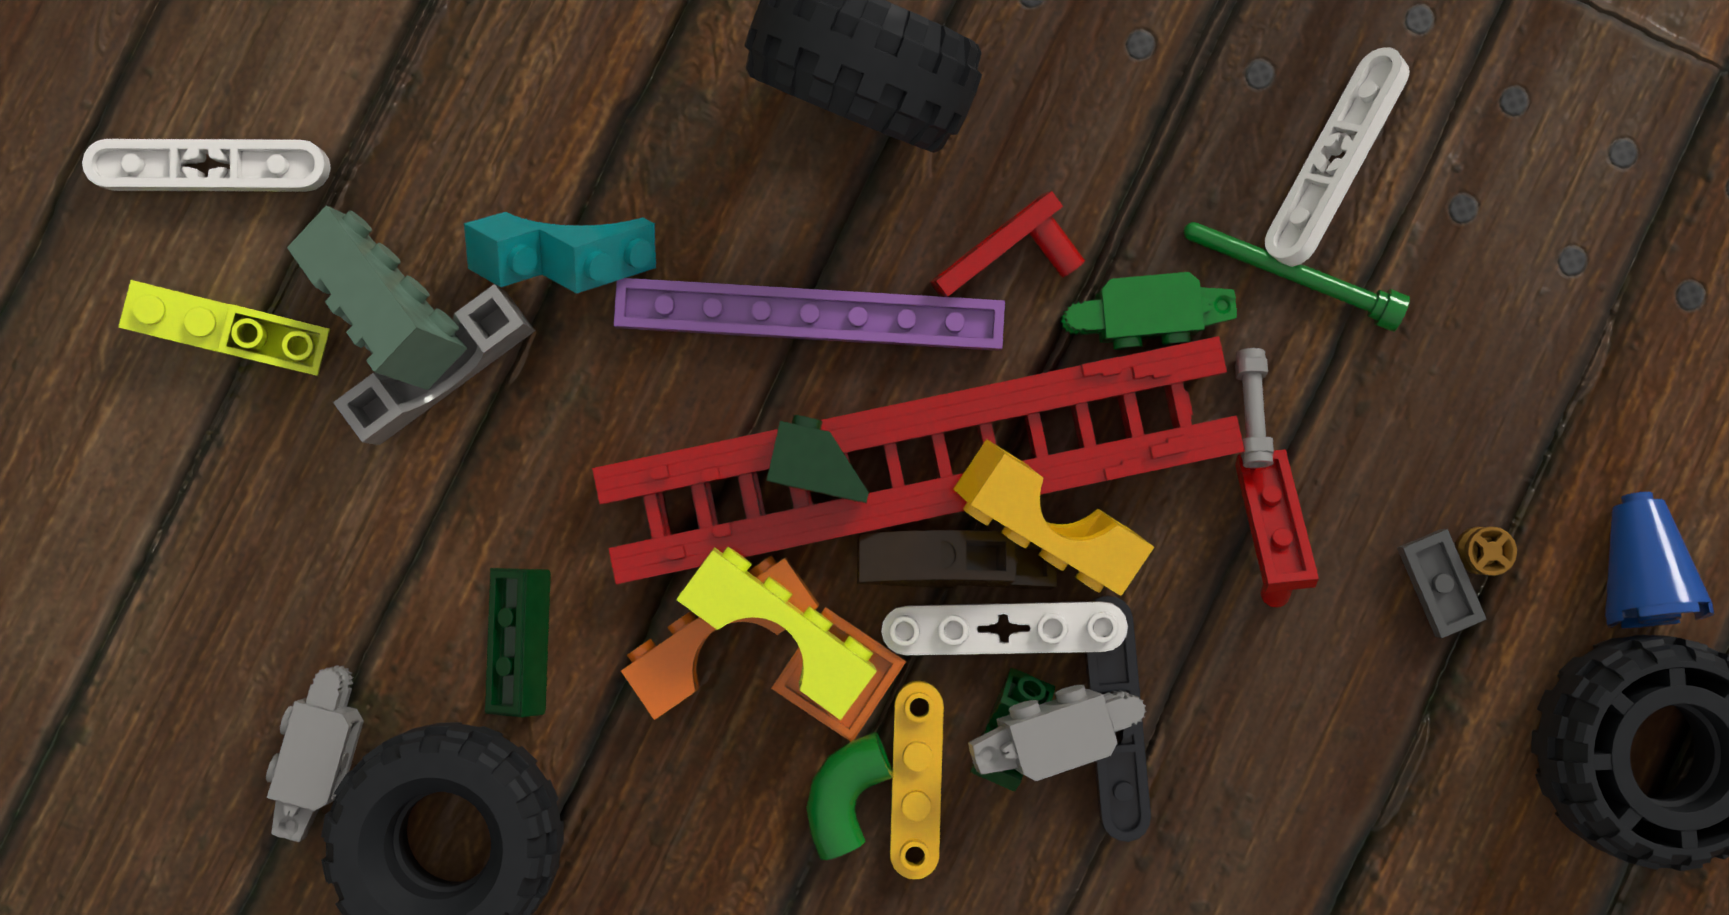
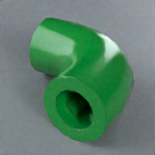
[806,732,893,860]

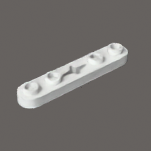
[1265,47,1409,267]
[82,139,331,192]
[881,601,1128,655]

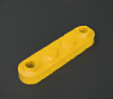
[890,681,944,879]

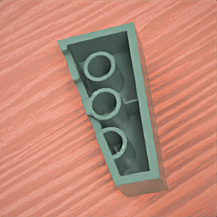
[287,205,467,390]

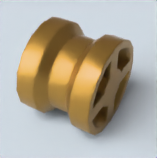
[1455,527,1517,576]

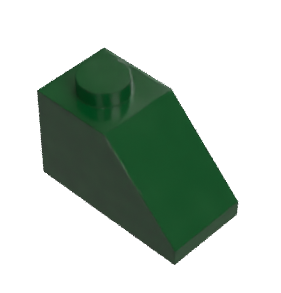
[767,415,869,503]

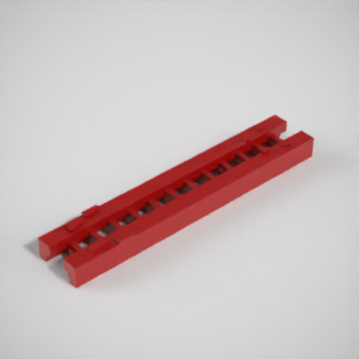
[592,336,1245,584]

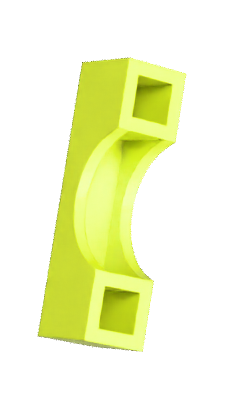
[676,547,877,720]

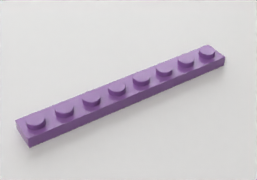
[614,278,1005,351]

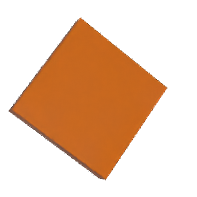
[771,607,906,742]

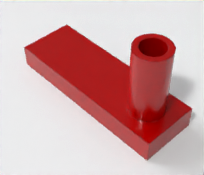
[929,191,1085,297]
[1235,449,1319,608]

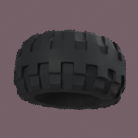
[744,0,982,153]
[1531,635,1729,871]
[321,722,564,915]

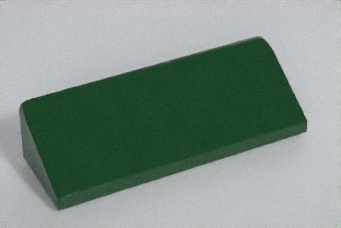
[485,568,551,717]

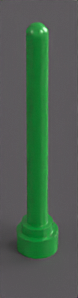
[1184,222,1410,332]

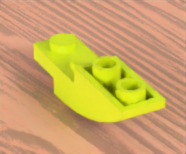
[118,280,330,376]

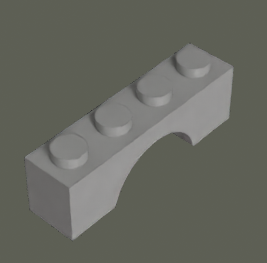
[333,284,535,445]

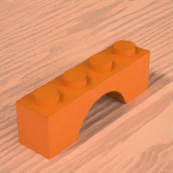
[621,555,819,720]

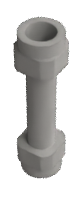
[1235,348,1274,468]

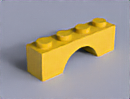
[954,439,1154,596]

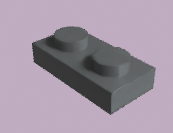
[1397,529,1487,638]

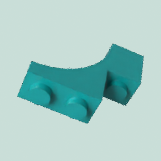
[464,212,656,294]

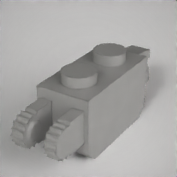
[266,665,364,842]
[968,685,1147,781]

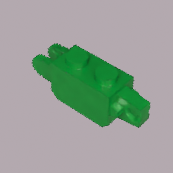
[1060,272,1237,350]

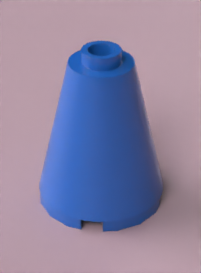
[1605,492,1714,628]

